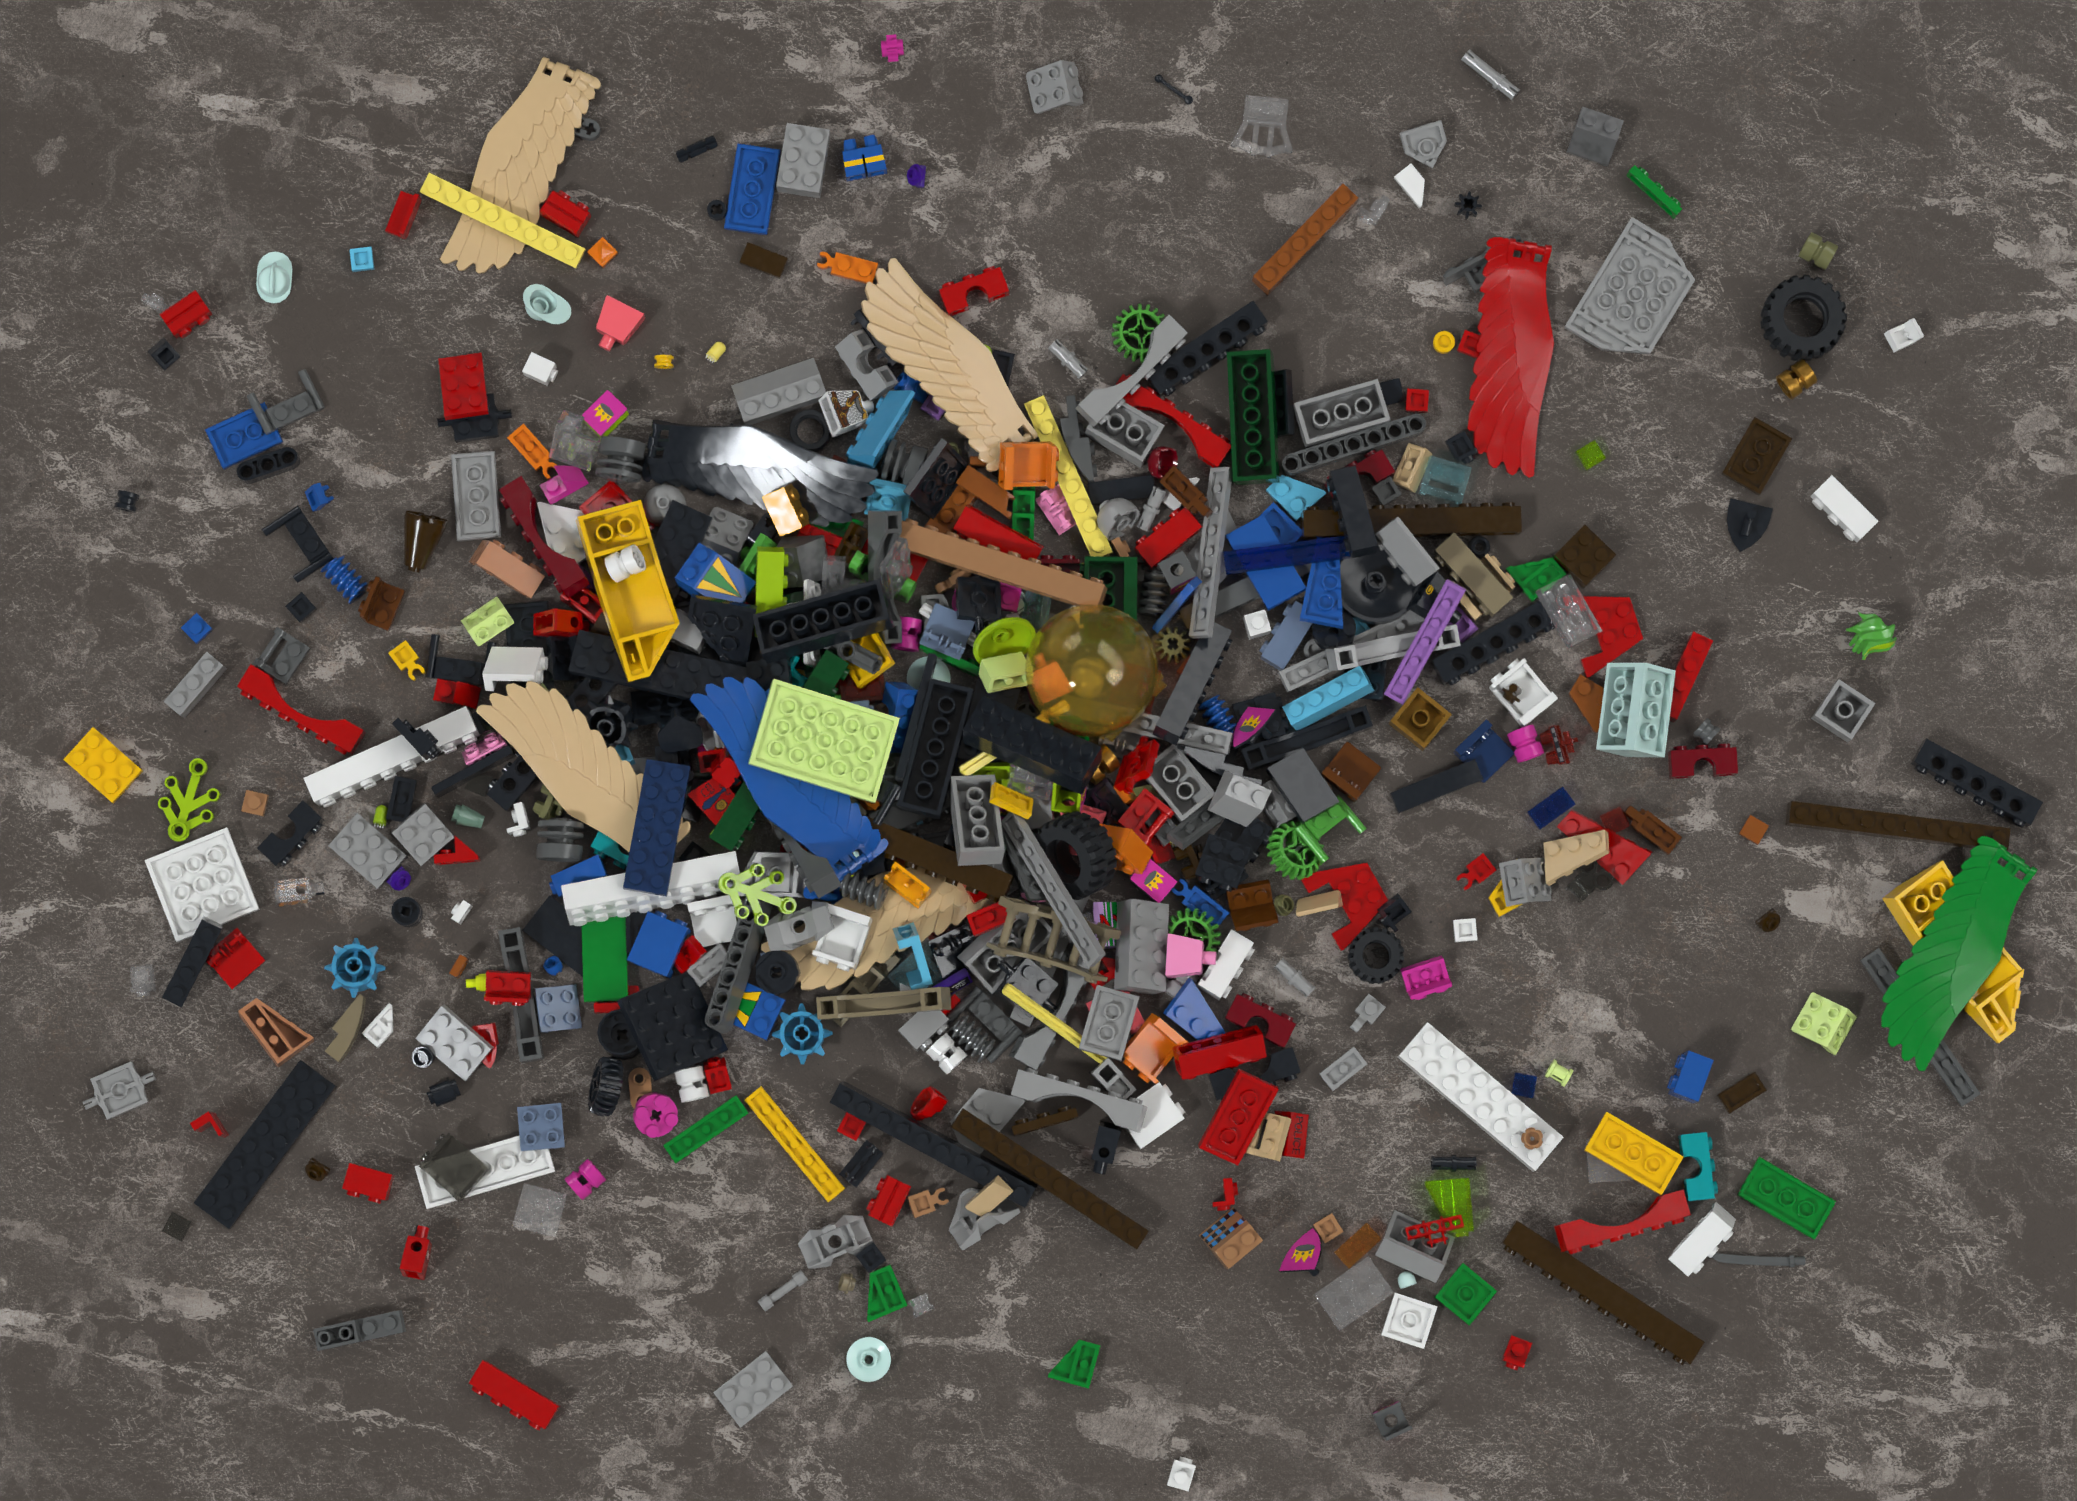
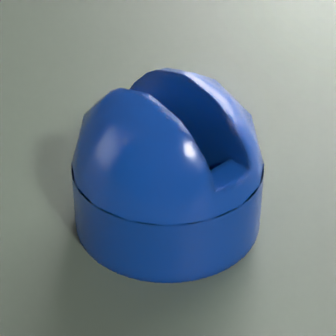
[543,956,563,976]

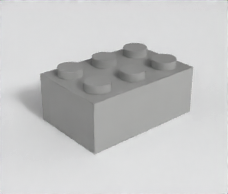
[776,123,831,198]

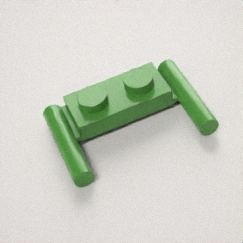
[1295,795,1367,863]

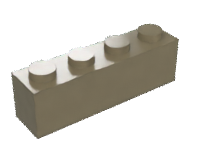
[1434,533,1513,617]

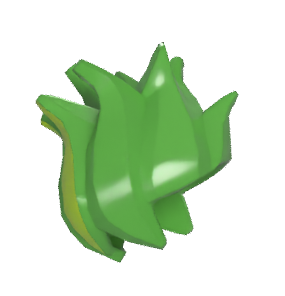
[1846,612,1897,660]

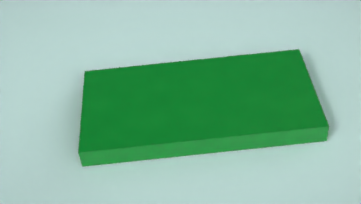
[582,916,628,1003]
[1737,1157,1836,1240]

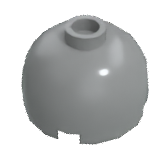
[643,484,687,527]
[1096,498,1140,541]

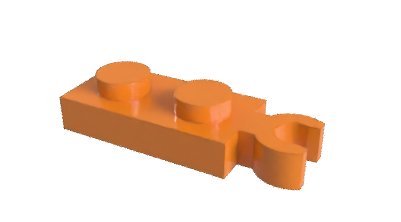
[817,252,878,284]
[507,423,557,480]

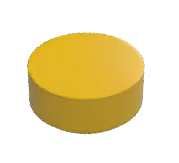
[1433,331,1455,354]

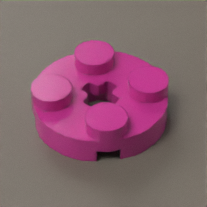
[633,1092,678,1138]

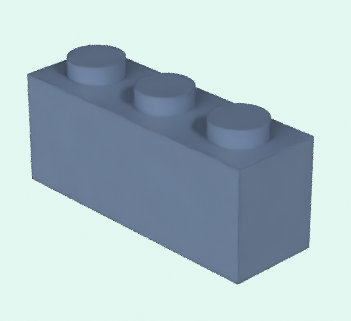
[1259,601,1313,671]

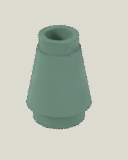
[451,804,485,828]

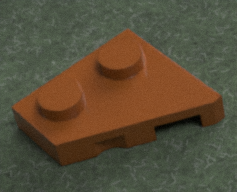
[1569,674,1604,733]

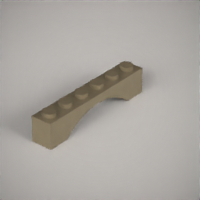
[816,987,952,1020]

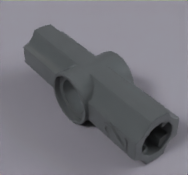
[824,641,883,674]

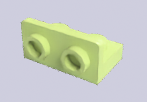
[461,597,514,646]

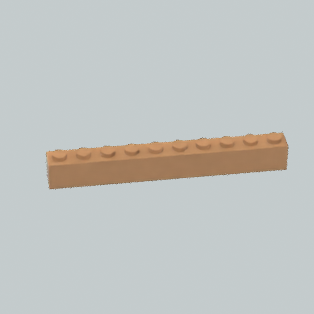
[895,518,1107,613]

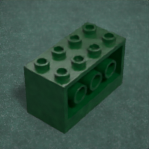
[1079,556,1137,651]

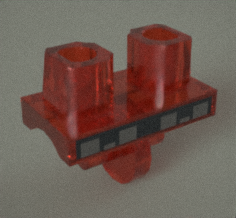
[1539,725,1578,765]

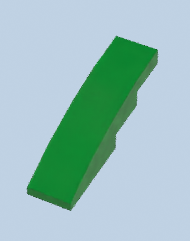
[1012,486,1035,540]

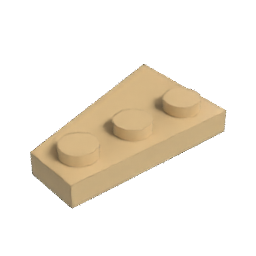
[1544,830,1609,886]

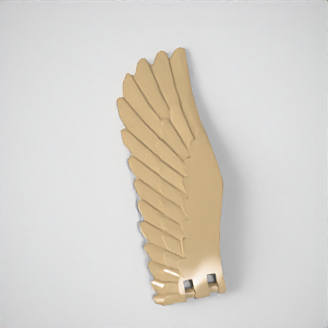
[440,57,601,274]
[861,258,1038,472]
[476,681,691,852]
[761,866,996,991]

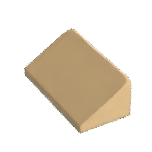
[1392,443,1432,493]
[1296,890,1343,917]
[965,1175,1013,1217]

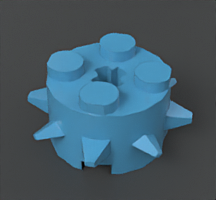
[324,938,386,998]
[772,1003,833,1064]

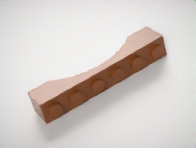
[1252,184,1359,296]

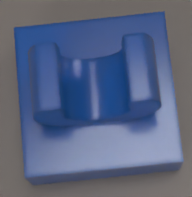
[305,483,334,512]

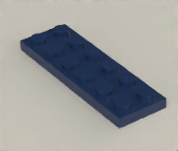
[623,759,691,897]

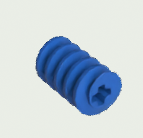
[321,556,368,604]
[1198,695,1237,739]

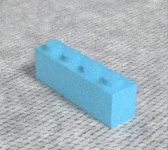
[1282,666,1375,731]

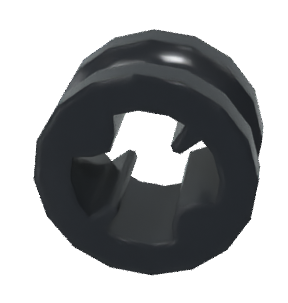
[707,200,727,221]

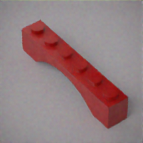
[1116,374,1231,468]
[237,664,366,755]
[1554,1190,1691,1254]

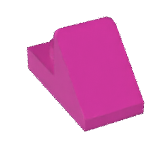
[539,465,589,505]
[1000,582,1022,613]

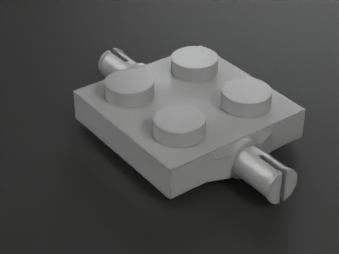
[83,1061,156,1120]

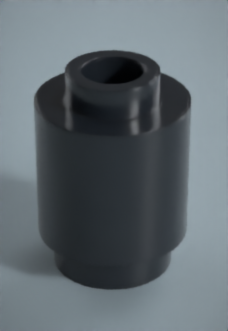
[426,1079,461,1107]

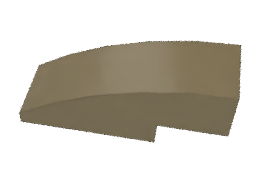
[325,994,366,1063]

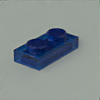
[1527,787,1575,830]

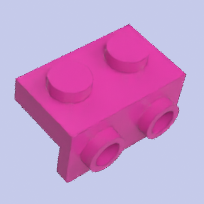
[1400,955,1452,1000]

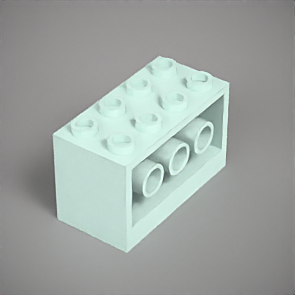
[1596,663,1676,758]

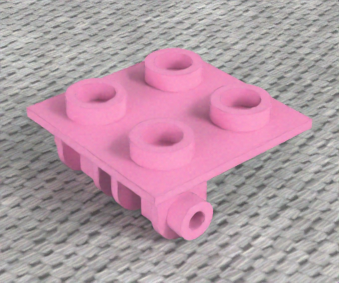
[1035,484,1076,535]
[461,732,507,766]

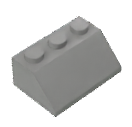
[1085,402,1165,468]
[1375,517,1440,586]
[1145,744,1215,823]
[1375,1210,1455,1283]

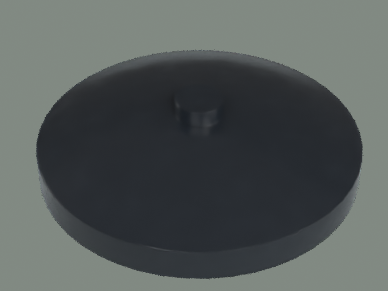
[1340,548,1420,625]

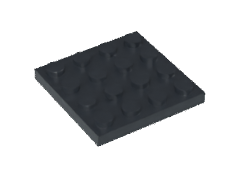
[617,972,728,1082]

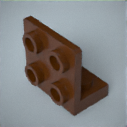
[358,576,405,632]
[1321,742,1381,802]
[1226,879,1279,931]

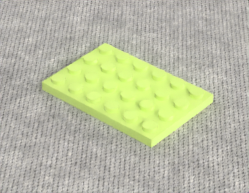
[748,679,900,803]

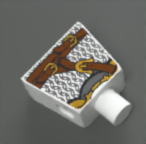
[818,390,874,438]

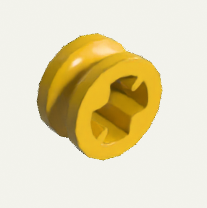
[654,355,674,369]

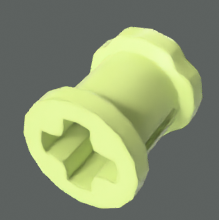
[1545,1059,1574,1087]

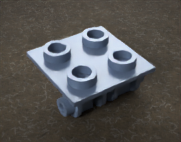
[919,603,975,660]
[535,984,582,1033]
[517,1103,565,1151]

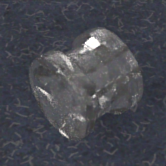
[908,1293,934,1318]

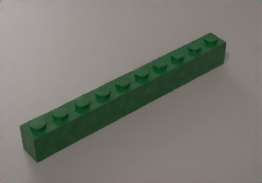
[709,649,850,851]

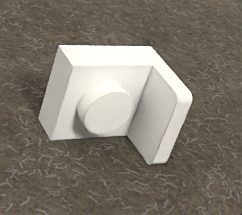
[506,802,531,837]
[1167,1456,1196,1492]

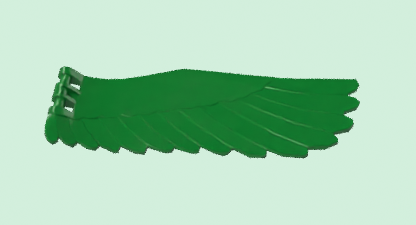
[1881,836,2038,1071]

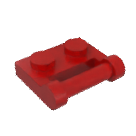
[1117,788,1175,846]

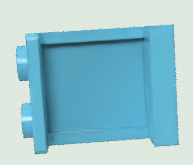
[893,922,933,990]

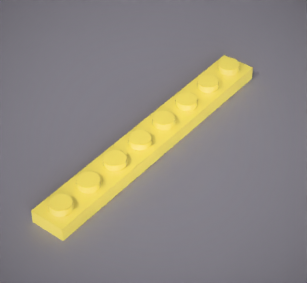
[420,173,586,269]
[1024,395,1113,557]

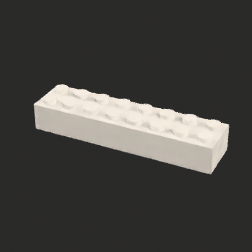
[304,706,480,808]
[561,851,740,926]
[1397,1022,1563,1172]

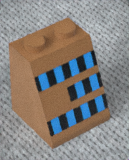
[1199,1207,1263,1270]

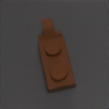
[1159,466,1213,518]
[1623,805,1682,855]

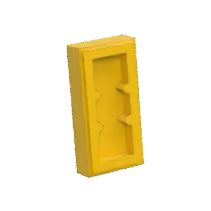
[989,782,1034,820]

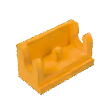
[884,861,932,909]

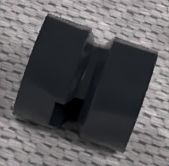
[391,897,423,928]

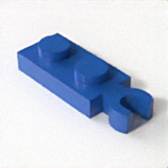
[1172,878,1230,930]

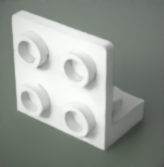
[687,895,737,947]

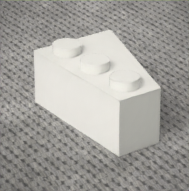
[1197,929,1255,1001]
[1668,1202,1736,1277]

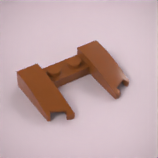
[924,465,1015,540]

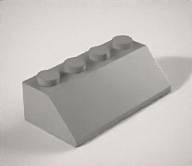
[731,358,826,425]

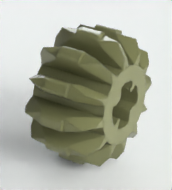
[1154,627,1191,664]

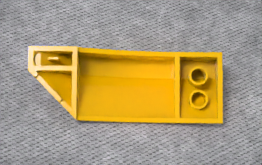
[576,500,680,682]
[1882,860,2024,1043]

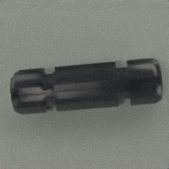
[676,136,718,163]

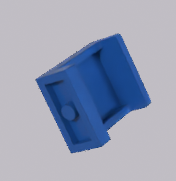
[627,910,691,979]

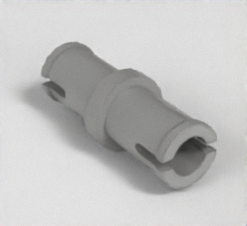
[1048,339,1088,379]
[1137,486,1166,532]
[1274,958,1316,997]

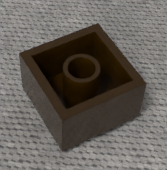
[1553,524,1617,589]

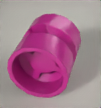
[891,616,923,652]
[1507,724,1544,763]
[564,1159,606,1200]

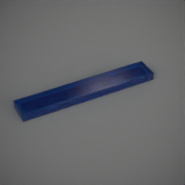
[1223,536,1350,575]

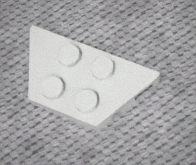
[537,502,587,566]

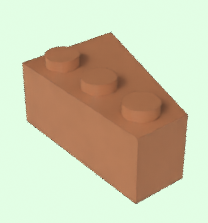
[469,539,545,598]
[238,998,314,1068]

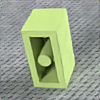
[978,652,1031,693]

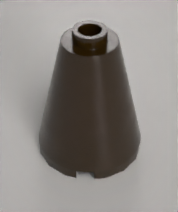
[404,510,448,573]

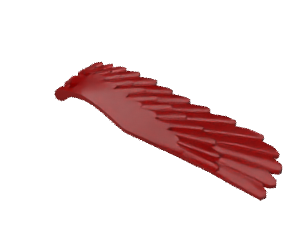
[1467,237,1554,478]

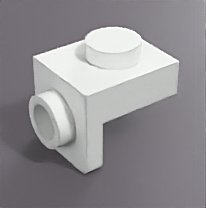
[1884,318,1924,352]

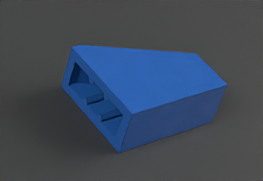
[549,855,608,898]

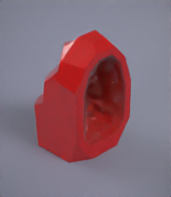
[910,1086,949,1121]

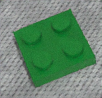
[1434,1263,1497,1326]

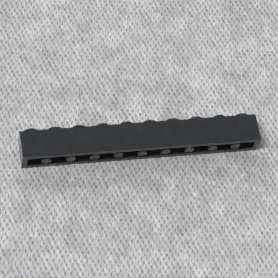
[830,1081,1038,1208]

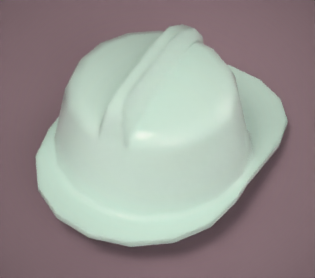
[256,252,292,303]
[523,284,571,324]

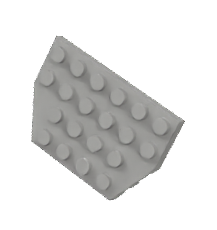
[1564,217,1695,354]

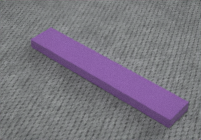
[1384,579,1466,705]

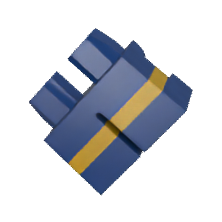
[842,135,887,182]

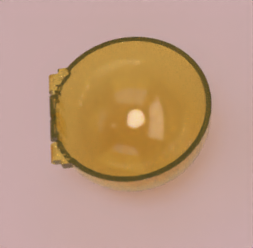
[1025,604,1167,742]

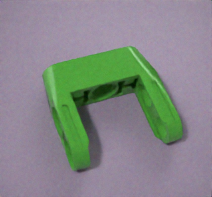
[848,550,917,603]

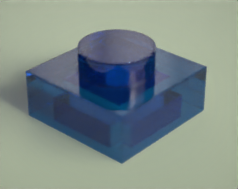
[1511,1072,1537,1099]

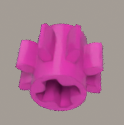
[881,34,904,62]

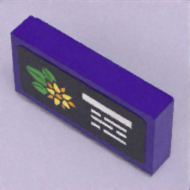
[931,968,973,995]

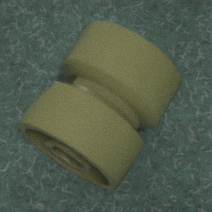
[1798,232,1838,271]

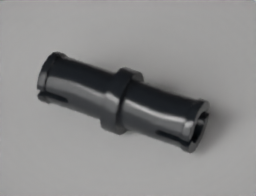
[1431,1154,1477,1172]

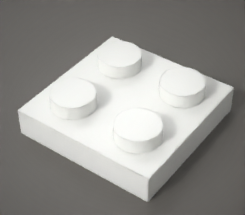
[1381,1293,1437,1349]

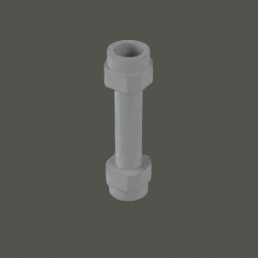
[758,1270,808,1312]

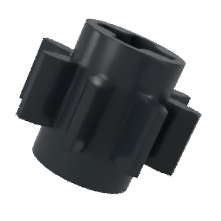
[1454,191,1482,220]

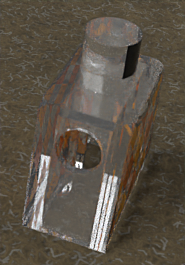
[273,877,325,907]

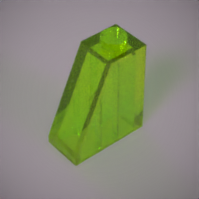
[1423,1178,1474,1237]

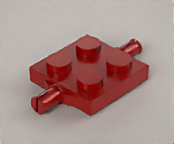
[1114,736,1160,794]

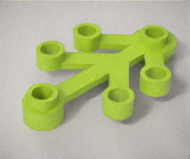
[158,758,221,842]
[718,863,797,926]

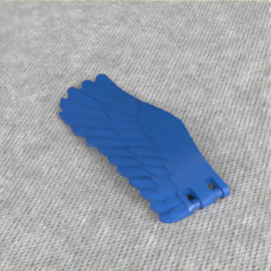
[690,677,888,882]

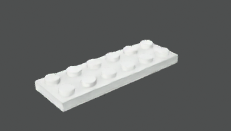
[415,1136,556,1209]

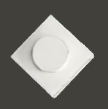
[451,900,473,925]
[1453,918,1477,942]

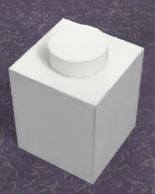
[522,352,558,386]
[1243,610,1271,640]

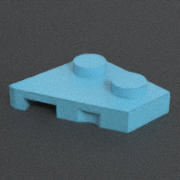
[1266,475,1326,522]

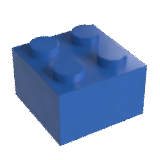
[1667,1051,1714,1103]

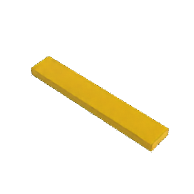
[744,1086,845,1203]

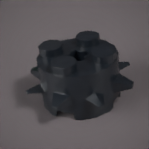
[586,695,638,748]

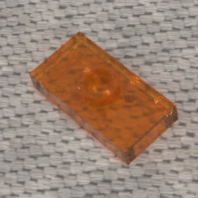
[1334,1223,1381,1269]

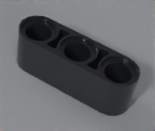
[236,447,300,484]

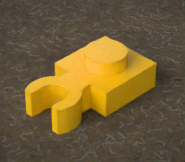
[388,640,425,681]

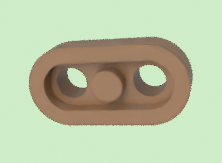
[628,1068,652,1109]

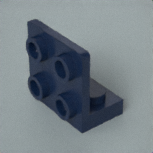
[1453,719,1514,783]

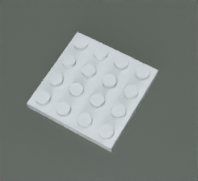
[145,827,260,942]

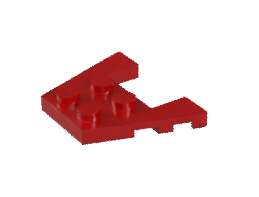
[1560,596,1643,678]
[1301,863,1388,951]

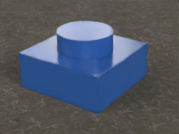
[181,613,213,644]

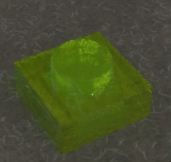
[1575,440,1606,470]

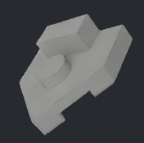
[1399,120,1447,168]

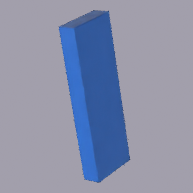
[1152,577,1203,633]

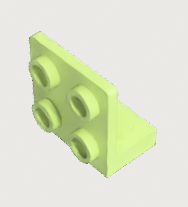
[1791,992,1857,1055]

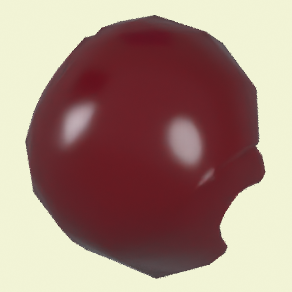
[1147,446,1178,479]

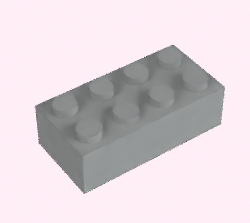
[1293,379,1390,449]
[948,775,1005,866]
[957,897,1052,994]
[1114,899,1169,995]

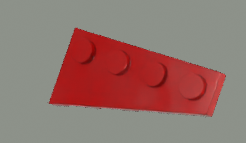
[1557,809,1652,885]

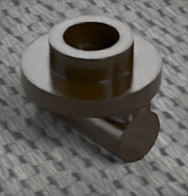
[1502,683,1522,704]
[1755,908,1780,932]
[305,1157,331,1181]

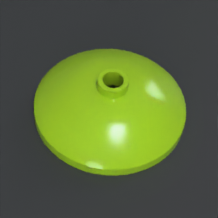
[973,617,1036,664]

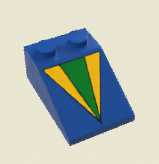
[675,543,756,603]
[725,978,786,1041]

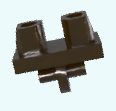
[833,521,868,564]
[1173,844,1203,880]

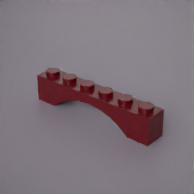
[499,476,590,598]

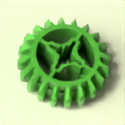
[1112,304,1165,363]
[1266,821,1324,880]
[1168,908,1221,965]

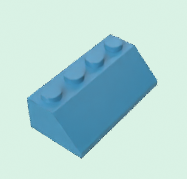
[845,390,916,468]

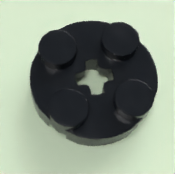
[1312,609,1356,650]
[755,951,801,995]

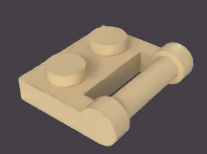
[1245,1113,1291,1162]

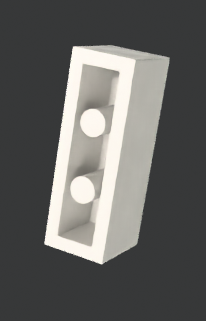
[1810,475,1878,542]

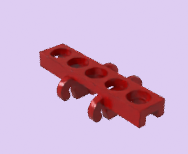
[1405,1214,1464,1248]

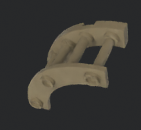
[986,896,1121,984]

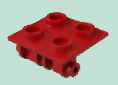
[206,928,266,989]

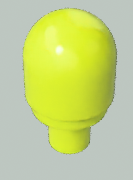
[466,973,486,992]

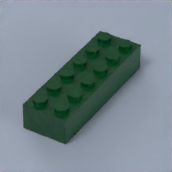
[1227,349,1280,485]

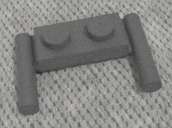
[246,369,325,435]
[946,986,1023,1064]

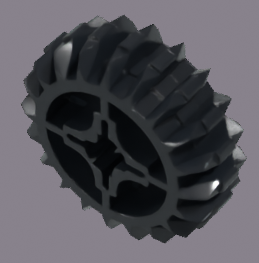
[588,1056,624,1117]

